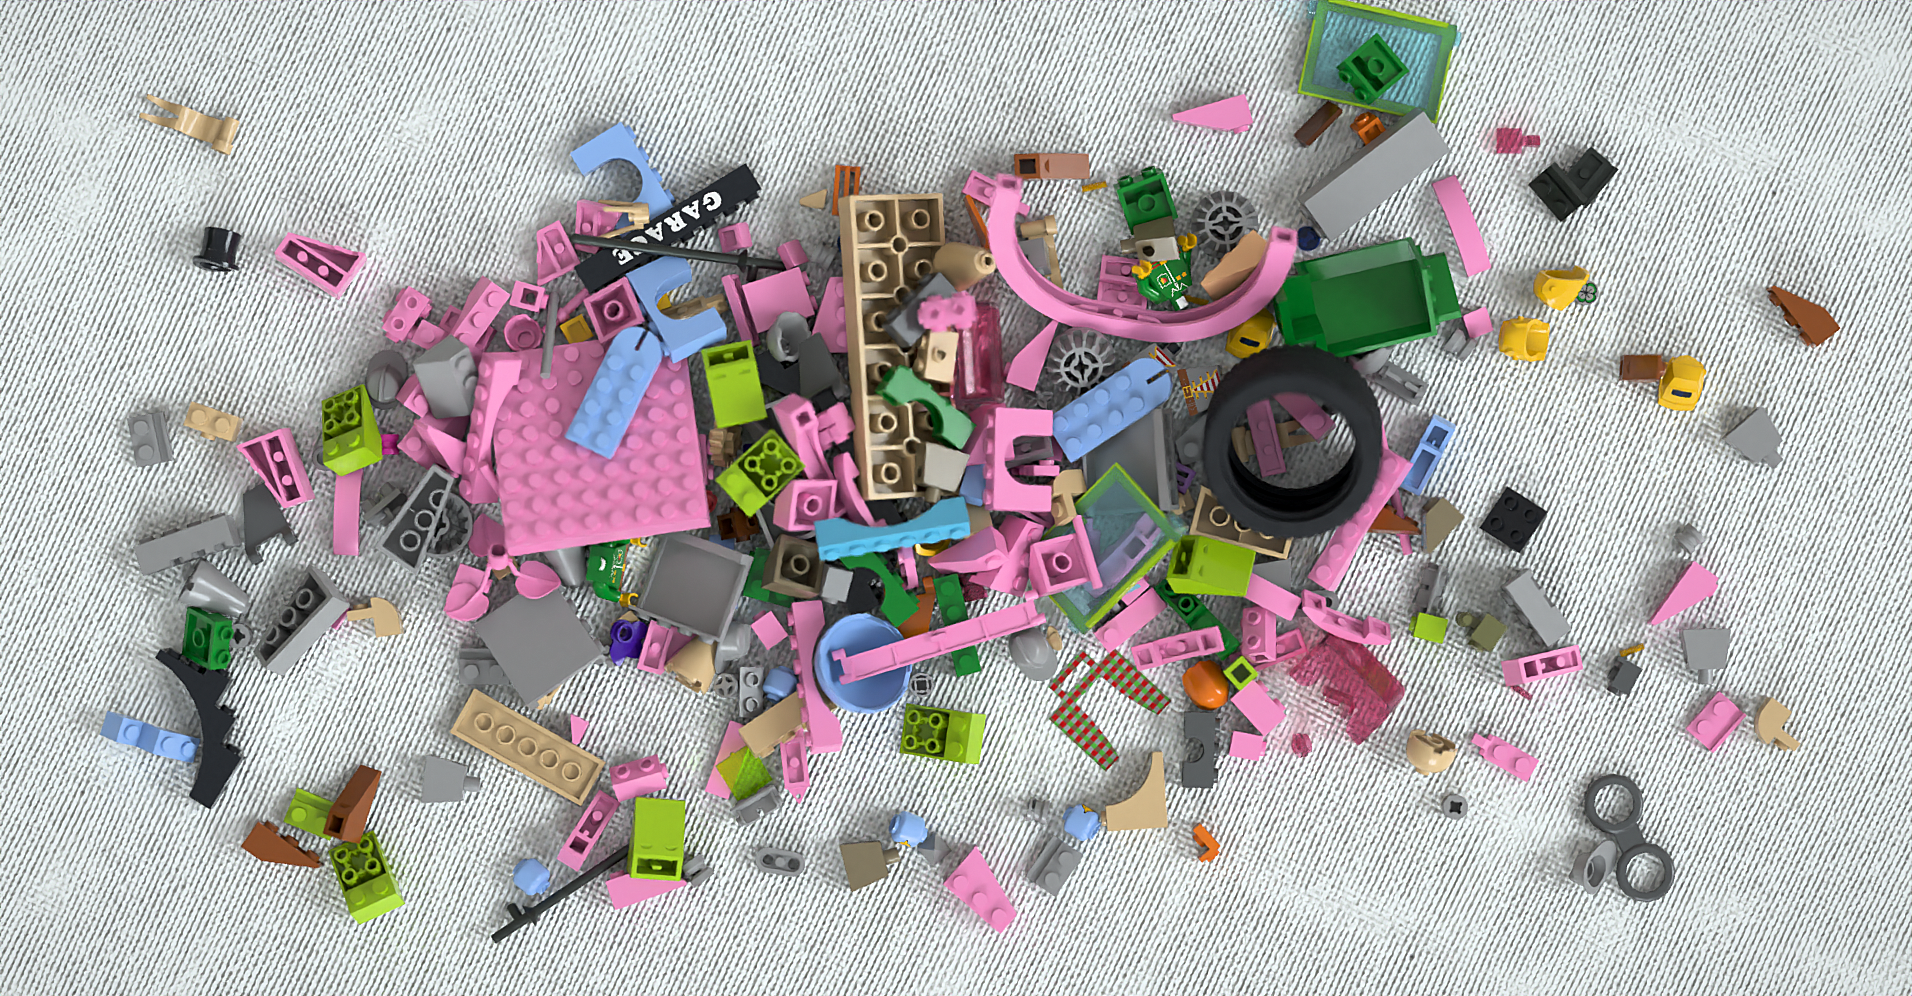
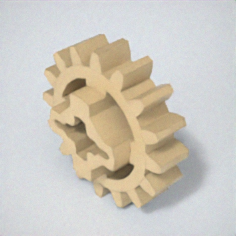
[708,421,743,467]

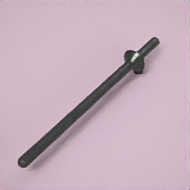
[569,233,787,283]
[491,843,629,944]

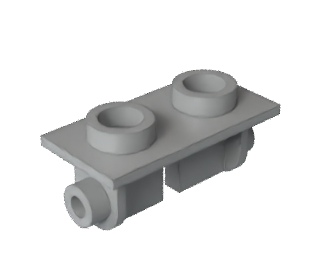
[1374,360,1429,406]
[1415,562,1450,616]
[738,667,764,717]
[730,785,784,828]

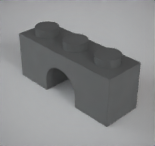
[881,272,958,348]
[1182,711,1220,789]

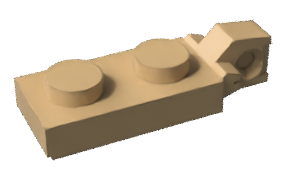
[660,293,729,320]

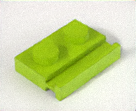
[283,787,335,841]

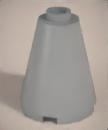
[543,545,587,589]
[178,557,251,618]

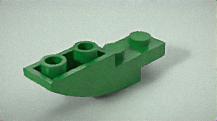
[1154,577,1241,661]

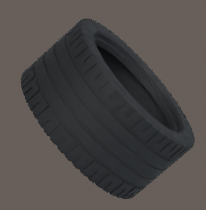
[1201,344,1382,540]

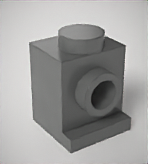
[1606,656,1643,697]

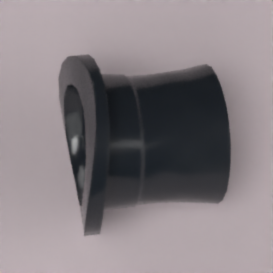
[192,227,242,272]

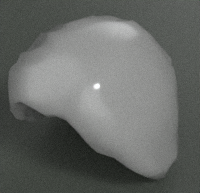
[766,311,811,362]
[1346,345,1395,375]

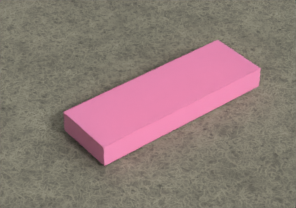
[721,274,761,348]
[1246,398,1287,478]
[1229,628,1308,672]
[705,720,747,799]

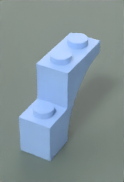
[100,711,201,763]

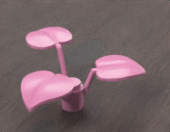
[446,513,561,621]

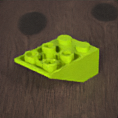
[701,340,767,429]
[322,384,382,476]
[715,429,806,517]
[1166,535,1256,596]
[899,703,986,764]
[626,797,686,881]
[328,830,405,925]

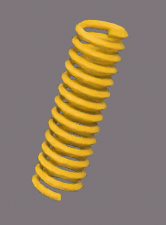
[1082,181,1107,193]
[1183,294,1209,306]
[1619,643,1645,657]

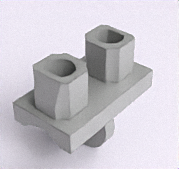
[360,482,408,528]

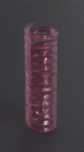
[1508,685,1533,701]

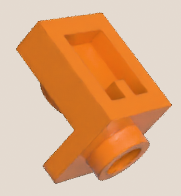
[1349,111,1386,146]
[1192,822,1220,862]

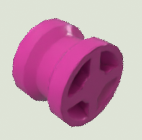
[380,434,400,455]

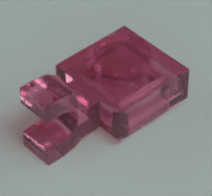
[1496,128,1540,154]

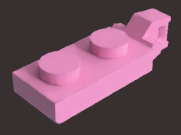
[961,170,1031,218]
[897,546,919,590]
[1470,733,1539,782]

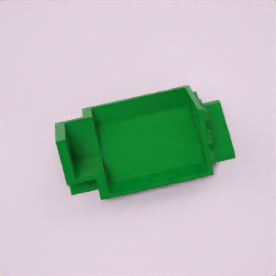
[1271,237,1461,357]

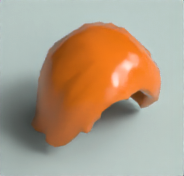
[1182,660,1230,711]

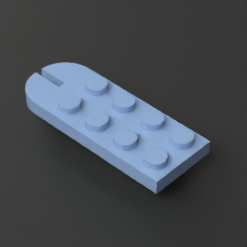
[565,327,662,460]
[1052,358,1173,463]

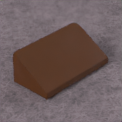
[1294,101,1343,148]

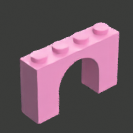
[982,408,1053,513]

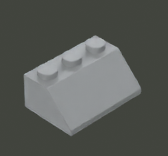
[411,334,479,419]

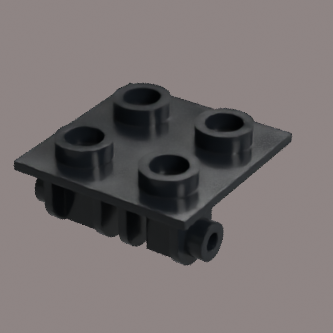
[1480,486,1548,553]

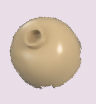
[1406,729,1458,775]

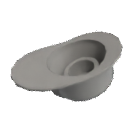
[365,350,407,410]
[715,617,751,674]
[1008,626,1058,682]
[1569,840,1617,895]

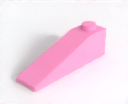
[397,408,471,470]

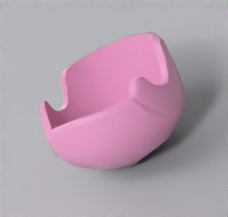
[503,314,543,352]

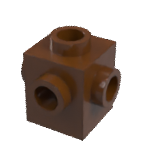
[717,506,760,543]

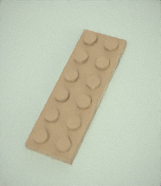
[450,688,606,806]

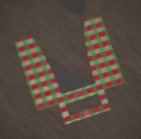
[1048,649,1171,771]

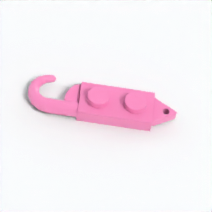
[780,728,810,804]

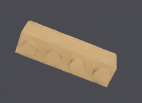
[738,677,838,759]

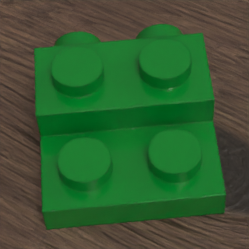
[1336,33,1409,106]
[1113,166,1179,235]
[742,547,795,608]
[182,606,234,670]

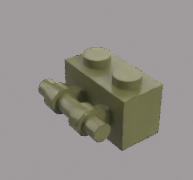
[1455,612,1509,653]

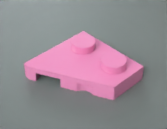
[574,199,623,254]
[537,220,581,287]
[1010,460,1059,476]
[636,620,697,675]

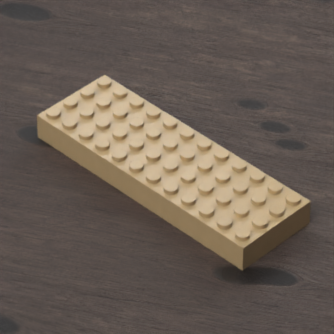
[838,193,961,501]

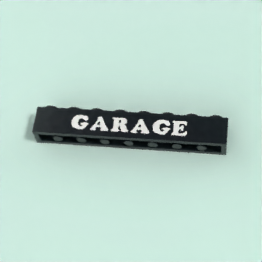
[574,163,762,295]

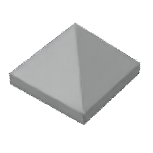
[917,832,952,867]

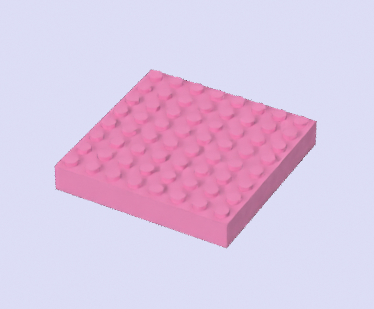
[492,332,711,556]

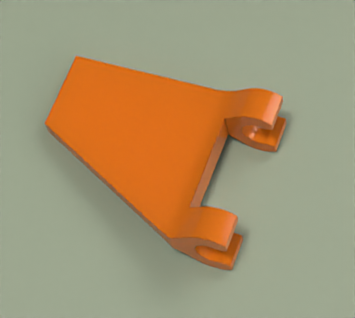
[963,194,991,250]
[883,575,936,639]

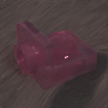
[1321,685,1356,720]

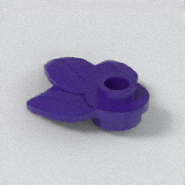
[609,619,648,666]

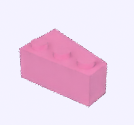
[274,232,367,300]
[811,277,848,354]
[236,428,316,508]
[969,514,1045,598]
[943,845,1017,934]

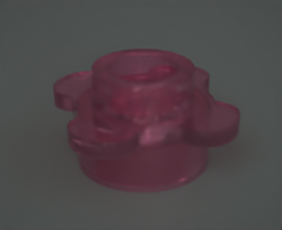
[1291,733,1312,758]

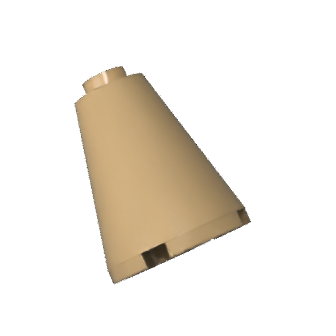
[933,242,996,292]
[664,634,718,696]

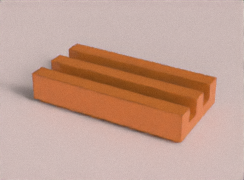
[832,165,861,216]

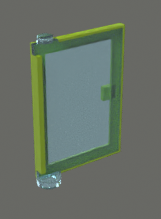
[1297,0,1462,124]
[1040,462,1189,635]

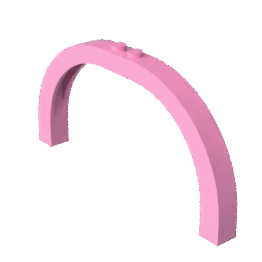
[988,173,1297,343]

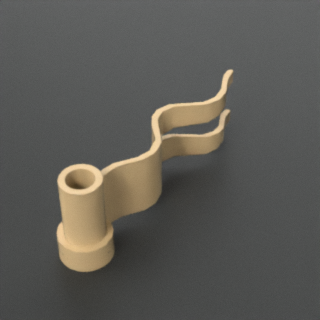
[139,94,240,156]
[1020,214,1064,317]
[1231,420,1328,462]

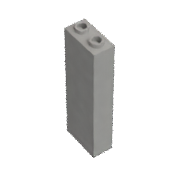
[1297,107,1451,242]

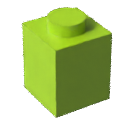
[1408,612,1448,644]
[1222,655,1259,691]

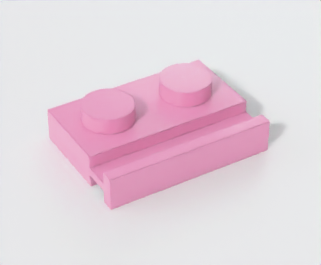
[1685,691,1747,753]

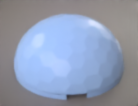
[815,613,912,714]

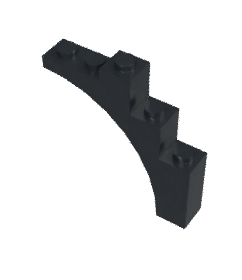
[155,647,245,809]

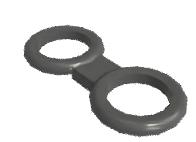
[1584,774,1676,903]

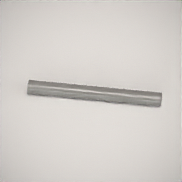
[540,291,559,379]

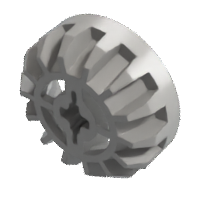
[1190,190,1259,259]
[1047,327,1115,397]
[425,492,474,558]

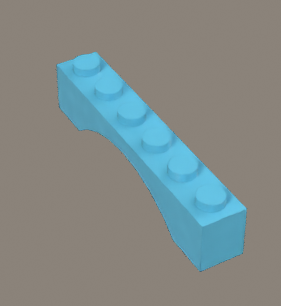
[814,496,970,560]

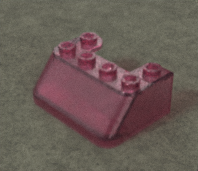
[950,301,1005,406]
[1285,632,1405,746]

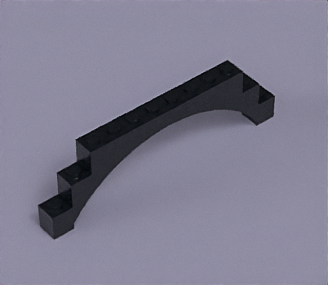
[726,340,909,615]

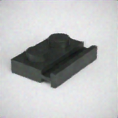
[1567,146,1619,209]
[1528,162,1588,222]

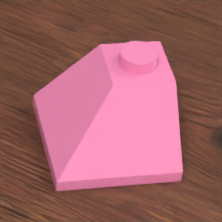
[583,277,645,344]
[960,403,1014,466]
[773,479,837,531]
[1028,533,1091,598]

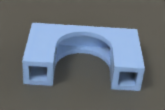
[570,122,676,238]
[626,256,727,363]

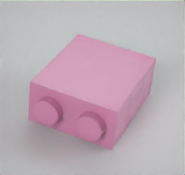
[742,267,818,335]

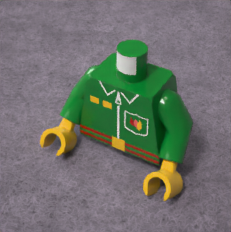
[1131,232,1197,312]
[586,537,647,607]

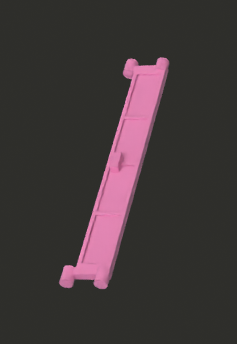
[832,589,1046,685]

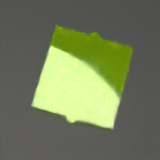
[715,745,773,802]

